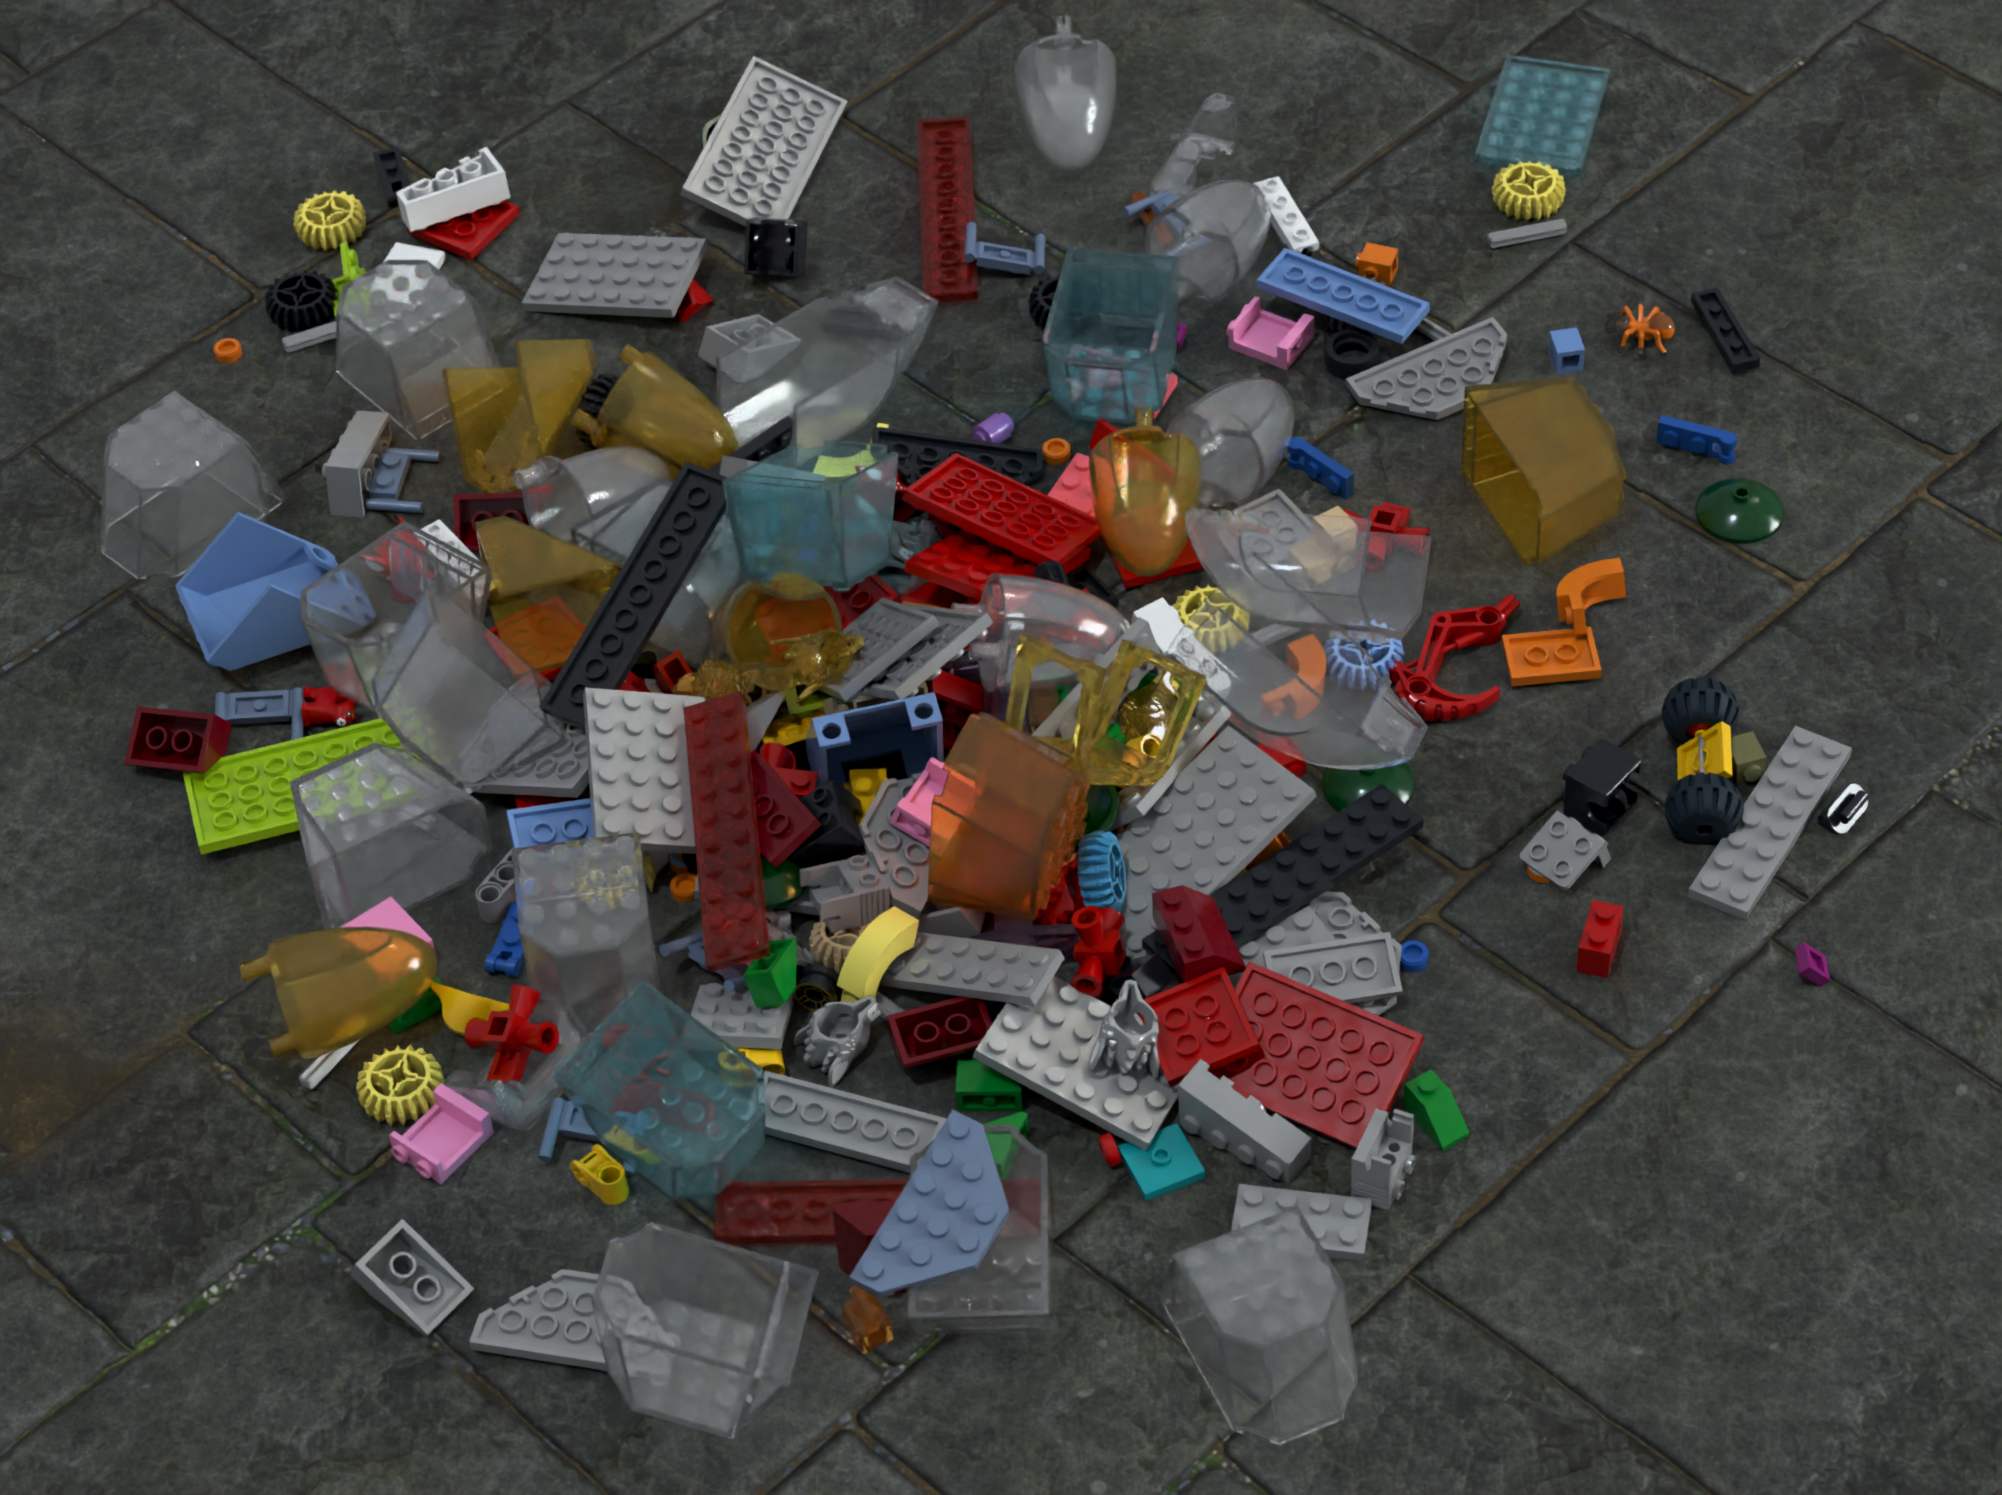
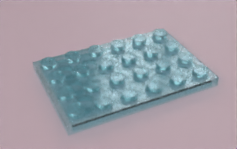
[1475,55,1610,177]

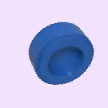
[1400,940,1429,972]

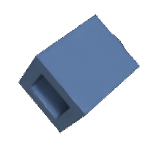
[1548,327,1585,374]

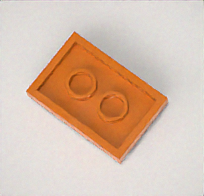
[1501,627,1602,687]

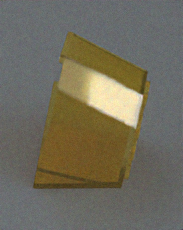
[1461,376,1626,565]

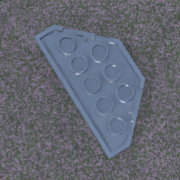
[849,1110,1010,1298]

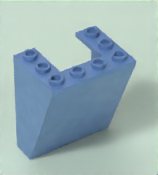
[804,692,944,788]

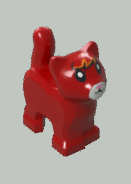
[301,687,360,727]

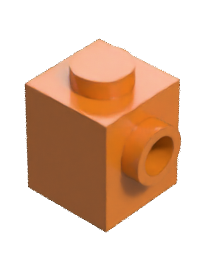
[1355,243,1398,287]

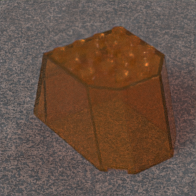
[927,712,1090,920]

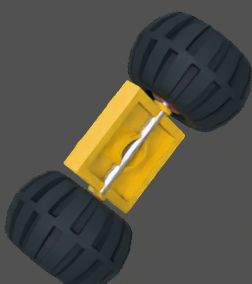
[1662,677,1744,845]

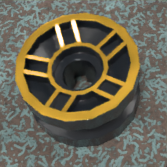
[793,964,842,1011]

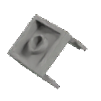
[800,854,890,933]
[1351,1109,1416,1211]

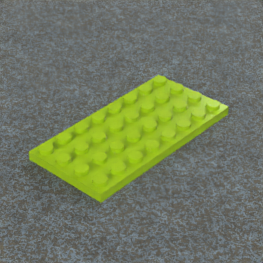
[183,709,441,855]

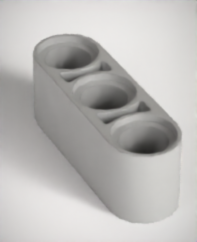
[475,847,543,923]

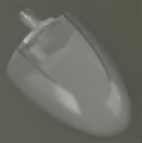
[1014,16,1117,172]
[1145,179,1271,308]
[1165,377,1295,515]
[513,445,671,570]
[951,573,1130,693]

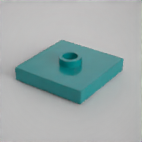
[1117,1123,1206,1201]

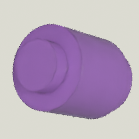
[972,413,1014,444]

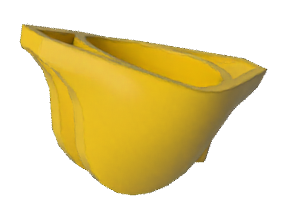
[431,982,509,1036]

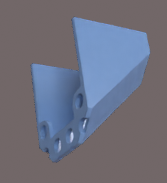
[175,512,375,671]

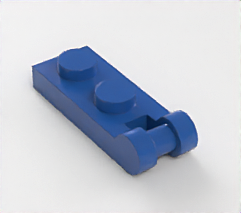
[1656,415,1737,465]
[1287,437,1354,500]
[484,902,544,977]

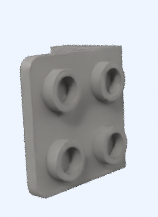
[1520,811,1611,890]

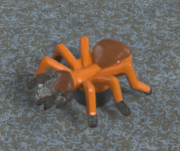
[1605,304,1675,357]

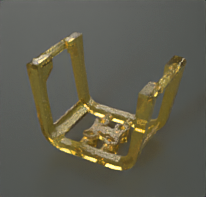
[1005,633,1206,786]

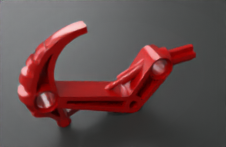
[1389,594,1521,722]

